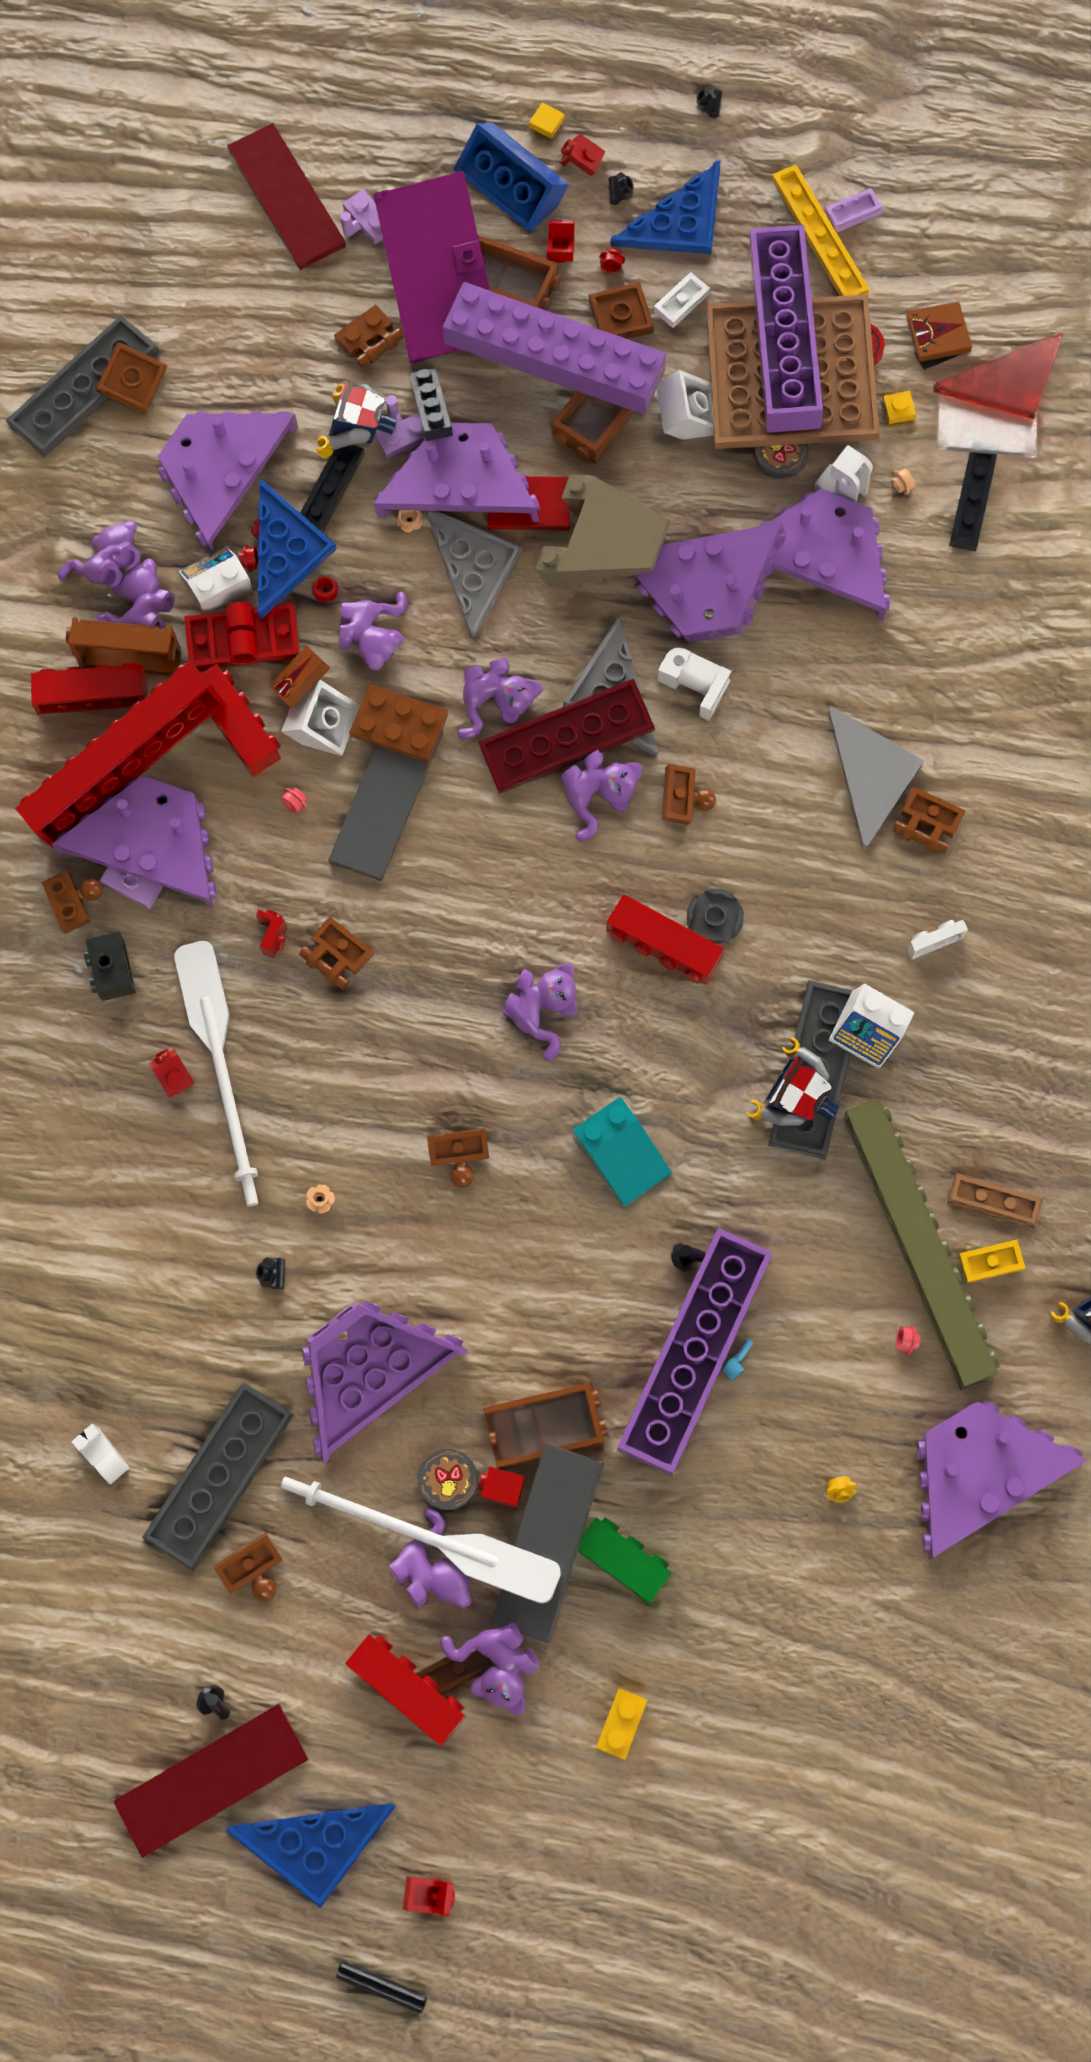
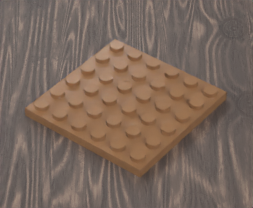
[707,295,880,449]

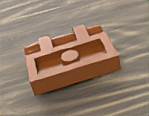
[334,304,404,368]
[892,787,966,854]
[299,917,374,990]

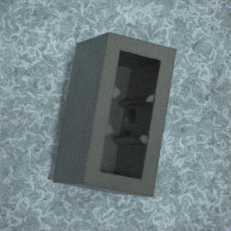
[83,931,136,1001]

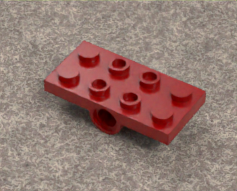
[184,602,300,670]

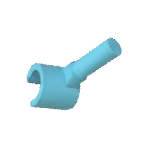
[723,1339,753,1381]

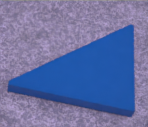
[610,161,721,254]
[257,480,337,619]
[225,1803,396,1908]

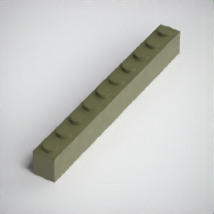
[843,1098,999,1390]

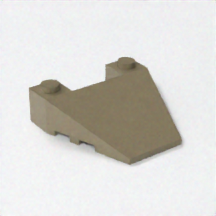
[535,474,670,589]

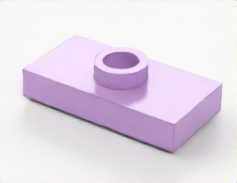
[823,188,883,233]
[100,867,164,910]

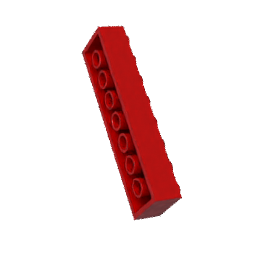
[15,661,225,849]

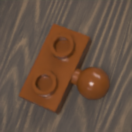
[661,764,716,825]
[41,870,103,934]
[427,1128,489,1188]
[214,1532,283,1601]

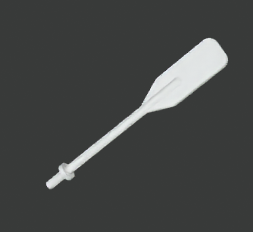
[174,941,259,1207]
[281,1477,561,1604]

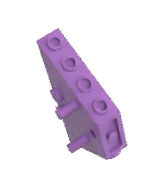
[157,411,298,554]
[373,423,541,522]
[758,488,890,621]
[628,523,786,643]
[52,776,217,909]
[302,1300,469,1463]
[917,1401,1088,1560]

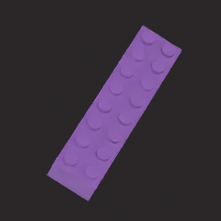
[750,225,823,433]
[443,282,666,415]
[617,1228,773,1477]

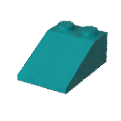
[572,1096,672,1208]

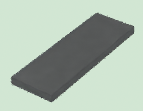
[6,315,159,458]
[328,729,443,881]
[768,980,853,1160]
[142,1382,294,1571]
[491,1444,604,1643]

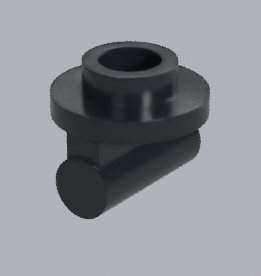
[696,85,722,118]
[608,172,634,205]
[671,1243,706,1272]
[256,1257,285,1289]
[196,1685,230,1720]

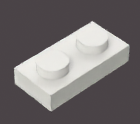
[654,272,710,328]
[907,920,968,959]

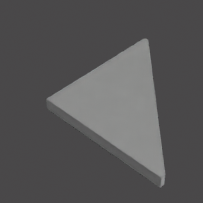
[426,510,522,639]
[563,618,658,757]
[828,706,924,850]

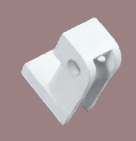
[814,445,873,502]
[658,648,732,721]

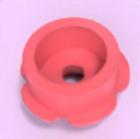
[280,788,307,814]
[895,1325,920,1355]

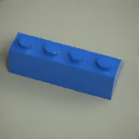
[453,123,569,231]

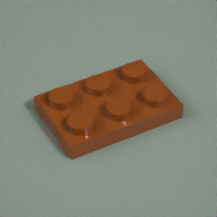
[349,684,449,763]

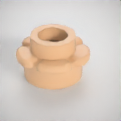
[891,468,915,495]
[396,510,423,532]
[306,1185,335,1214]

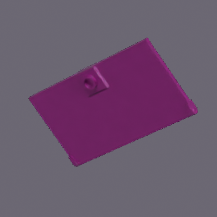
[373,171,490,363]

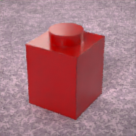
[477,1467,526,1509]

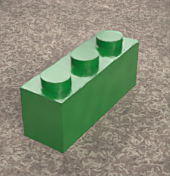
[578,1517,671,1605]

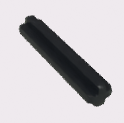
[336,1961,427,2013]

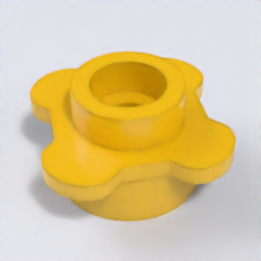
[826,1476,857,1503]

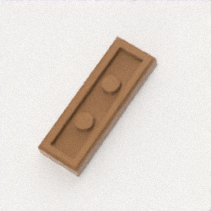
[947,1173,1043,1228]

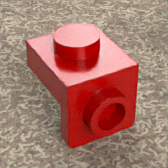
[559,133,606,176]
[547,220,575,263]
[256,910,287,958]
[149,1049,195,1098]
[402,1876,455,1916]

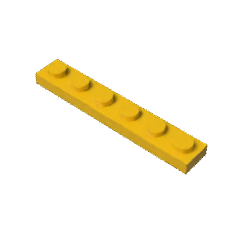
[772,164,870,296]

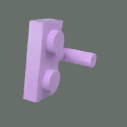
[340,189,383,245]
[375,395,425,459]

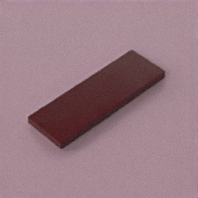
[227,123,347,270]
[478,678,655,794]
[113,1704,309,1858]

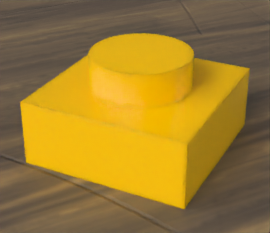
[882,391,916,425]

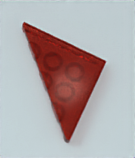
[933,333,1063,420]

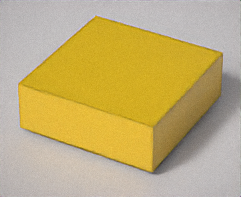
[529,103,565,139]

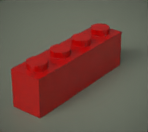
[31,662,148,715]
[201,664,281,777]
[606,894,724,985]
[345,1634,466,1747]

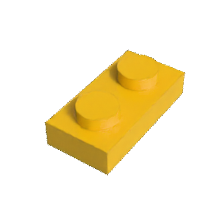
[958,1240,1026,1284]
[596,1688,648,1760]

